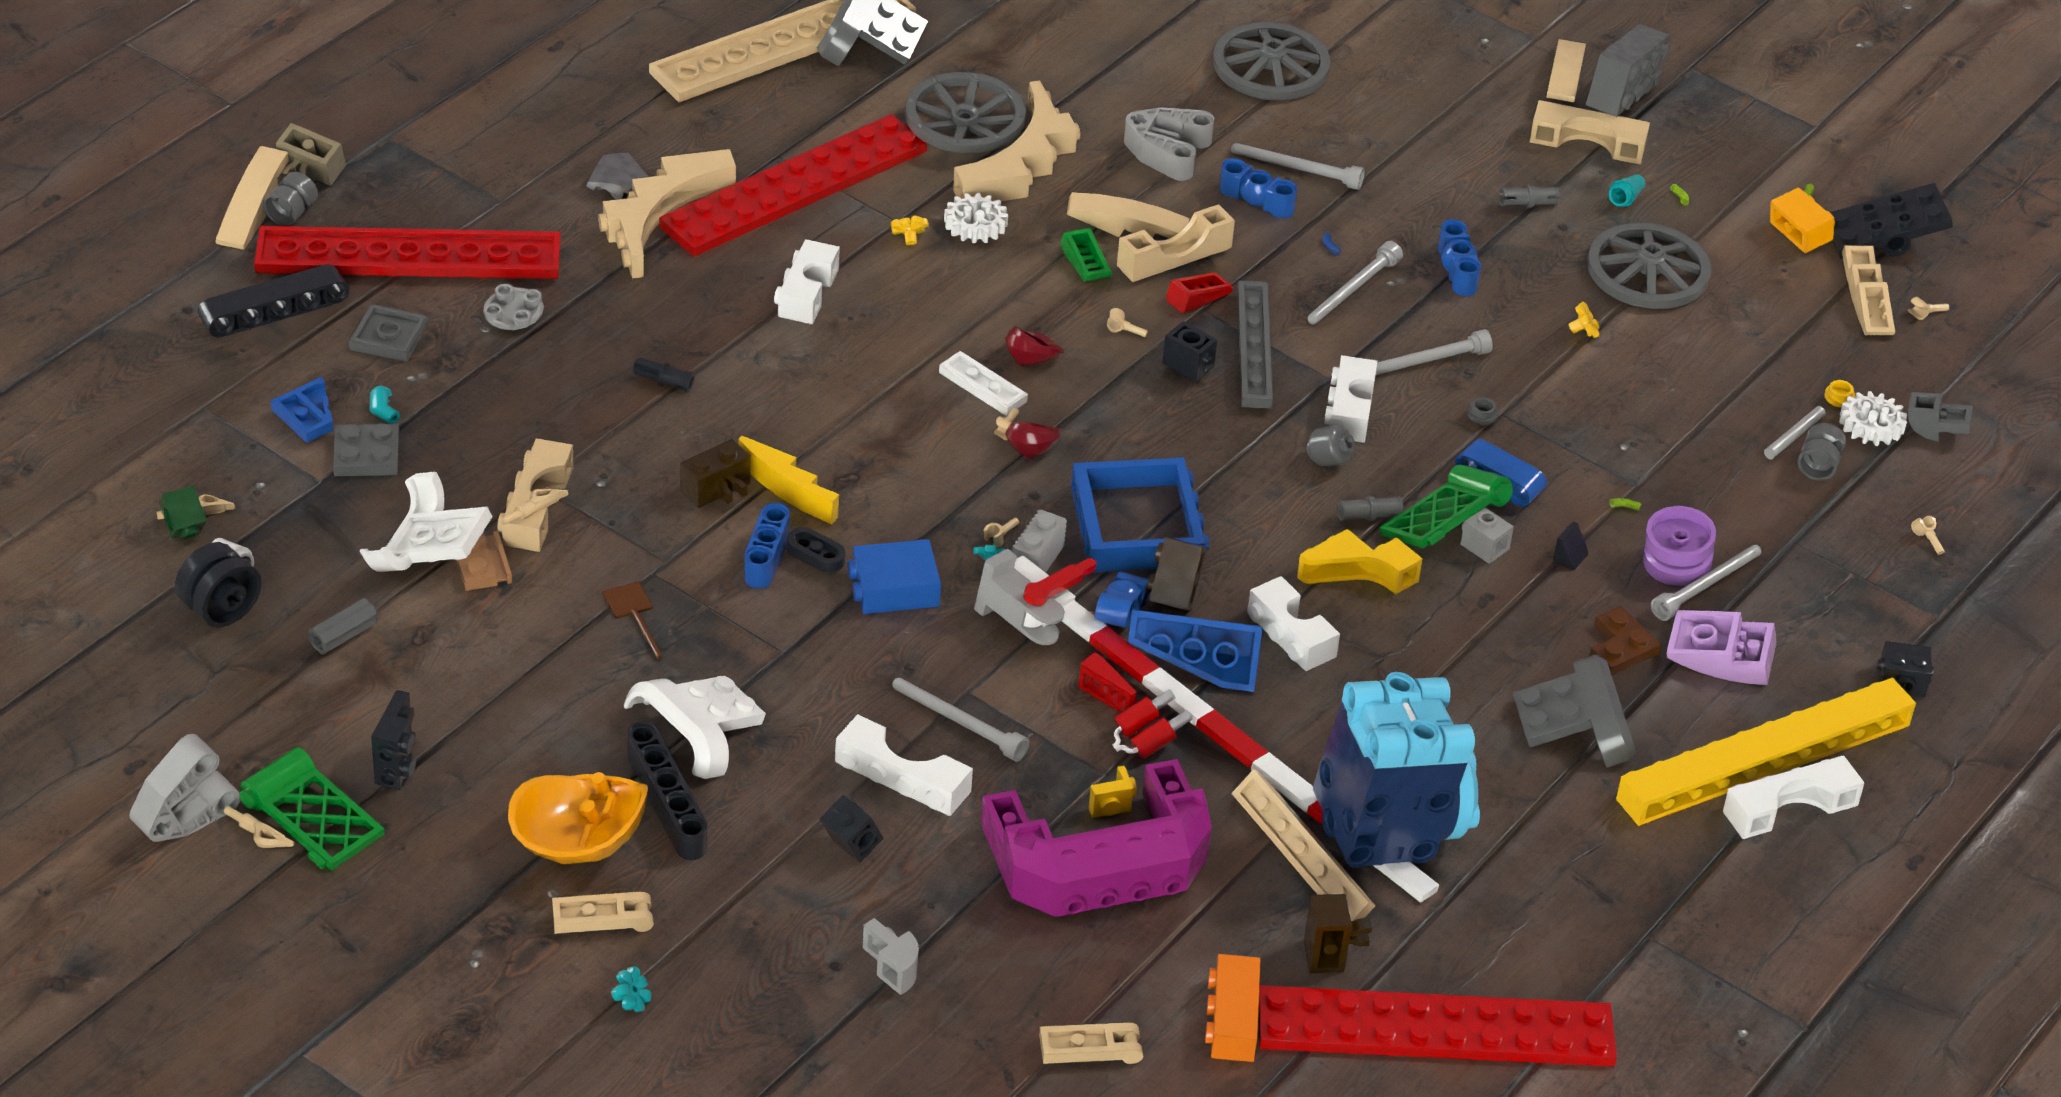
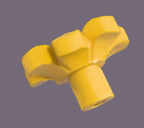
[891,216,929,245]
[1569,301,1600,338]

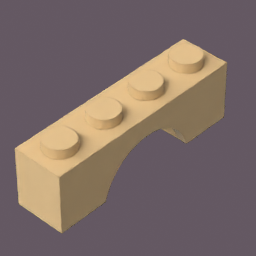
[1529,100,1650,165]
[1117,204,1235,282]
[497,438,573,552]

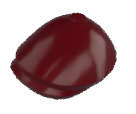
[1005,326,1064,366]
[1005,421,1062,459]

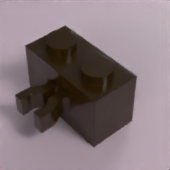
[680,439,750,508]
[1147,538,1207,610]
[1303,894,1372,973]

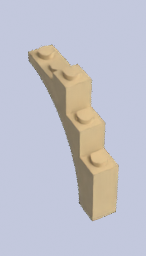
[953,80,1080,201]
[598,149,736,279]

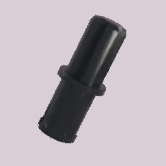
[633,358,695,392]

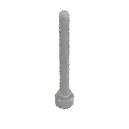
[1230,143,1365,190]
[1307,241,1403,325]
[1375,329,1493,375]
[1651,545,1761,621]
[892,678,1029,762]

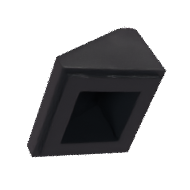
[1553,521,1588,570]

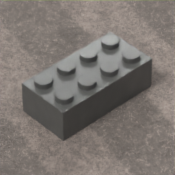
[1586,24,1670,117]

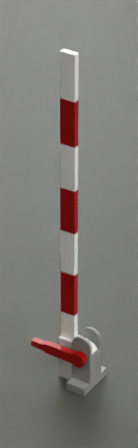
[974,549,1439,903]

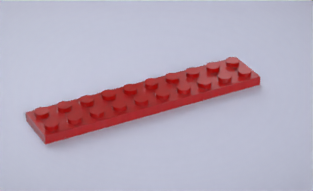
[659,114,927,257]
[254,226,561,279]
[1258,985,1617,1067]

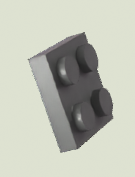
[333,423,399,476]

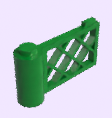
[1379,464,1513,549]
[239,747,385,871]

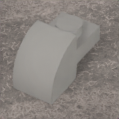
[863,918,919,995]

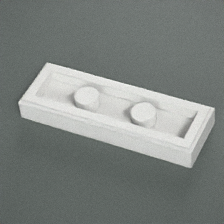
[939,351,1028,416]

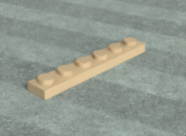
[1231,769,1375,921]

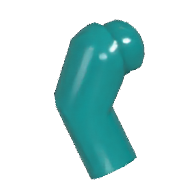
[370,385,400,424]

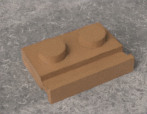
[456,531,512,591]

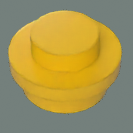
[1824,380,1855,407]

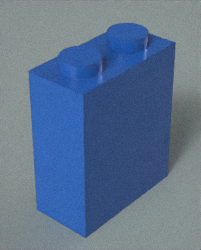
[847,539,941,614]

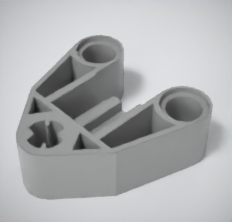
[1124,107,1215,181]
[129,734,241,842]

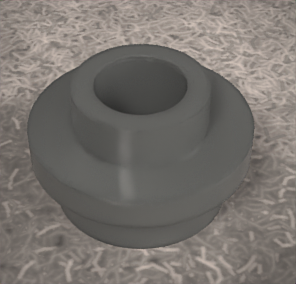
[1467,397,1498,425]

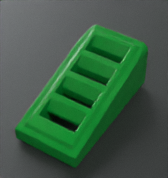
[1060,227,1112,282]

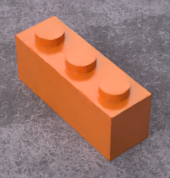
[1205,954,1260,1062]

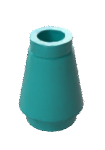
[1608,174,1645,207]

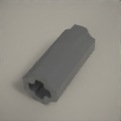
[308,598,378,655]

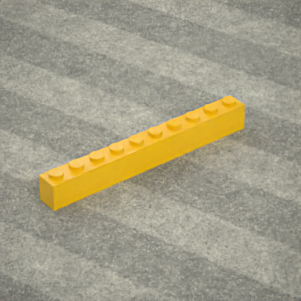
[1616,678,1916,826]

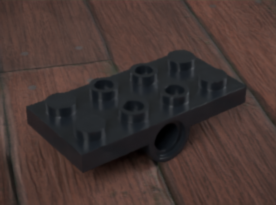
[1830,183,1953,259]

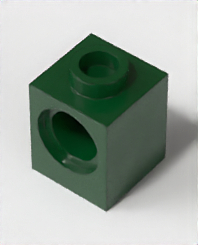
[159,485,207,540]

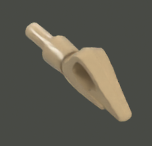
[500,489,568,525]
[156,494,235,520]
[224,806,295,848]

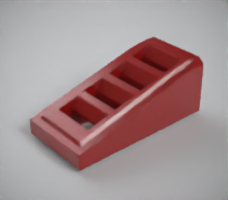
[1166,272,1233,313]
[1078,652,1137,713]

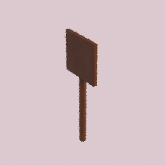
[602,581,663,660]

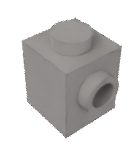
[1460,508,1514,564]

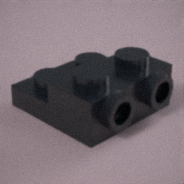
[371,690,416,790]

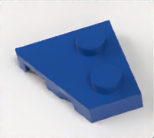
[271,377,333,443]

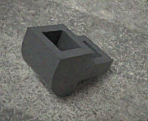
[1908,392,1973,441]

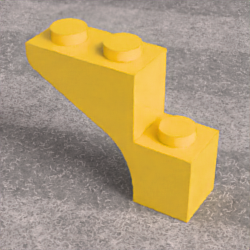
[1297,529,1423,595]

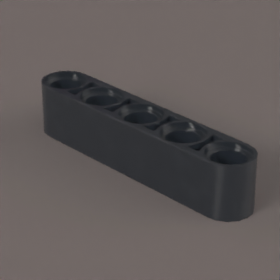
[197,264,350,338]
[627,721,707,860]

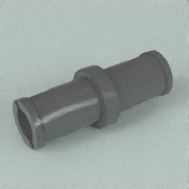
[1499,185,1560,208]
[1337,496,1403,521]

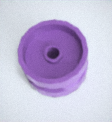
[1643,506,1716,587]

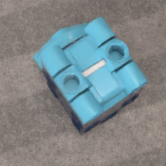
[1313,672,1480,868]

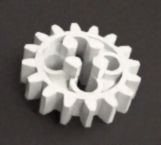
[944,193,1008,243]
[1839,391,1908,446]

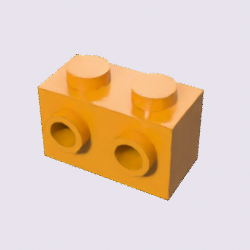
[1770,187,1835,253]

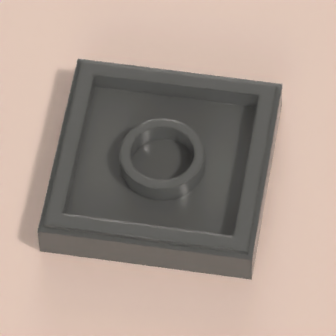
[349,304,429,362]

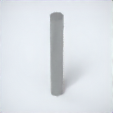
[1764,406,1826,459]

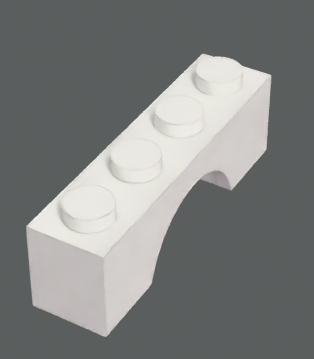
[835,714,973,816]
[1723,755,1864,839]

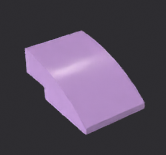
[1666,610,1777,685]

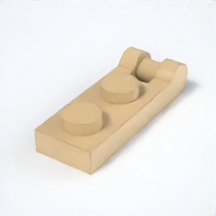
[552,892,654,934]
[1039,1023,1143,1064]

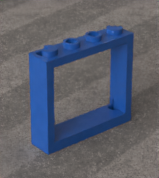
[1071,458,1209,572]

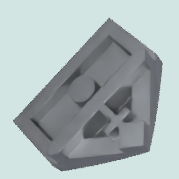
[586,153,649,200]

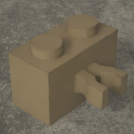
[275,123,346,186]

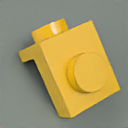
[1088,766,1137,818]

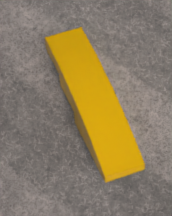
[738,436,839,525]

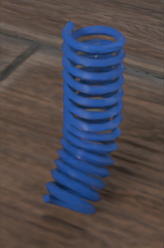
[1322,233,1341,255]

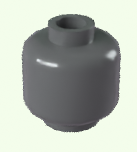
[1307,424,1355,467]

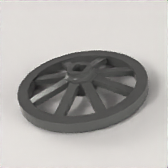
[1213,22,1330,100]
[905,72,1026,153]
[1587,223,1711,309]

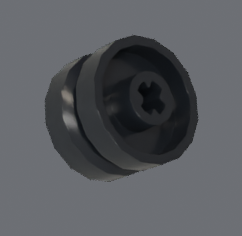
[175,542,262,628]

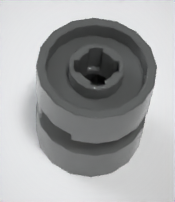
[263,172,318,226]
[1797,423,1847,481]

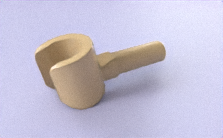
[1907,297,1949,320]
[1107,308,1148,338]
[994,408,1019,440]
[1911,516,1945,555]
[984,518,1019,547]

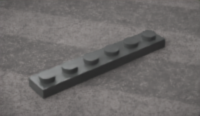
[1237,280,1273,409]

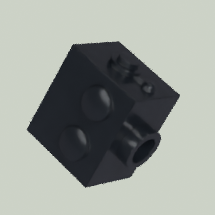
[1162,321,1218,382]
[1877,641,1934,697]
[819,795,884,863]

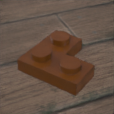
[1589,606,1662,675]

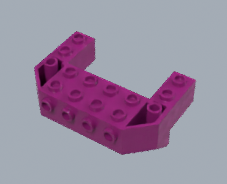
[981,759,1212,917]

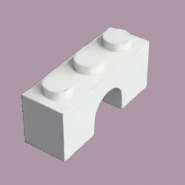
[774,239,840,324]
[1324,355,1377,443]
[1247,576,1340,671]

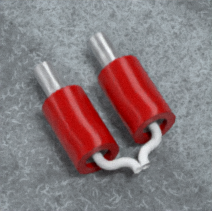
[1112,689,1193,760]

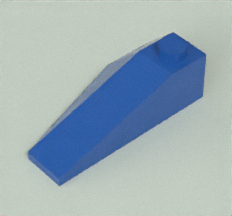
[1128,610,1262,692]

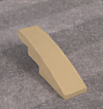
[1546,39,1586,102]
[216,146,289,250]
[1067,192,1189,239]
[1842,246,1895,335]

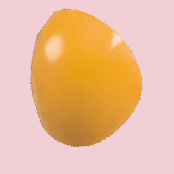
[508,772,648,864]

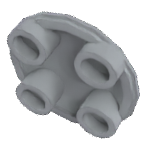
[483,284,544,330]

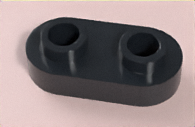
[787,527,845,573]

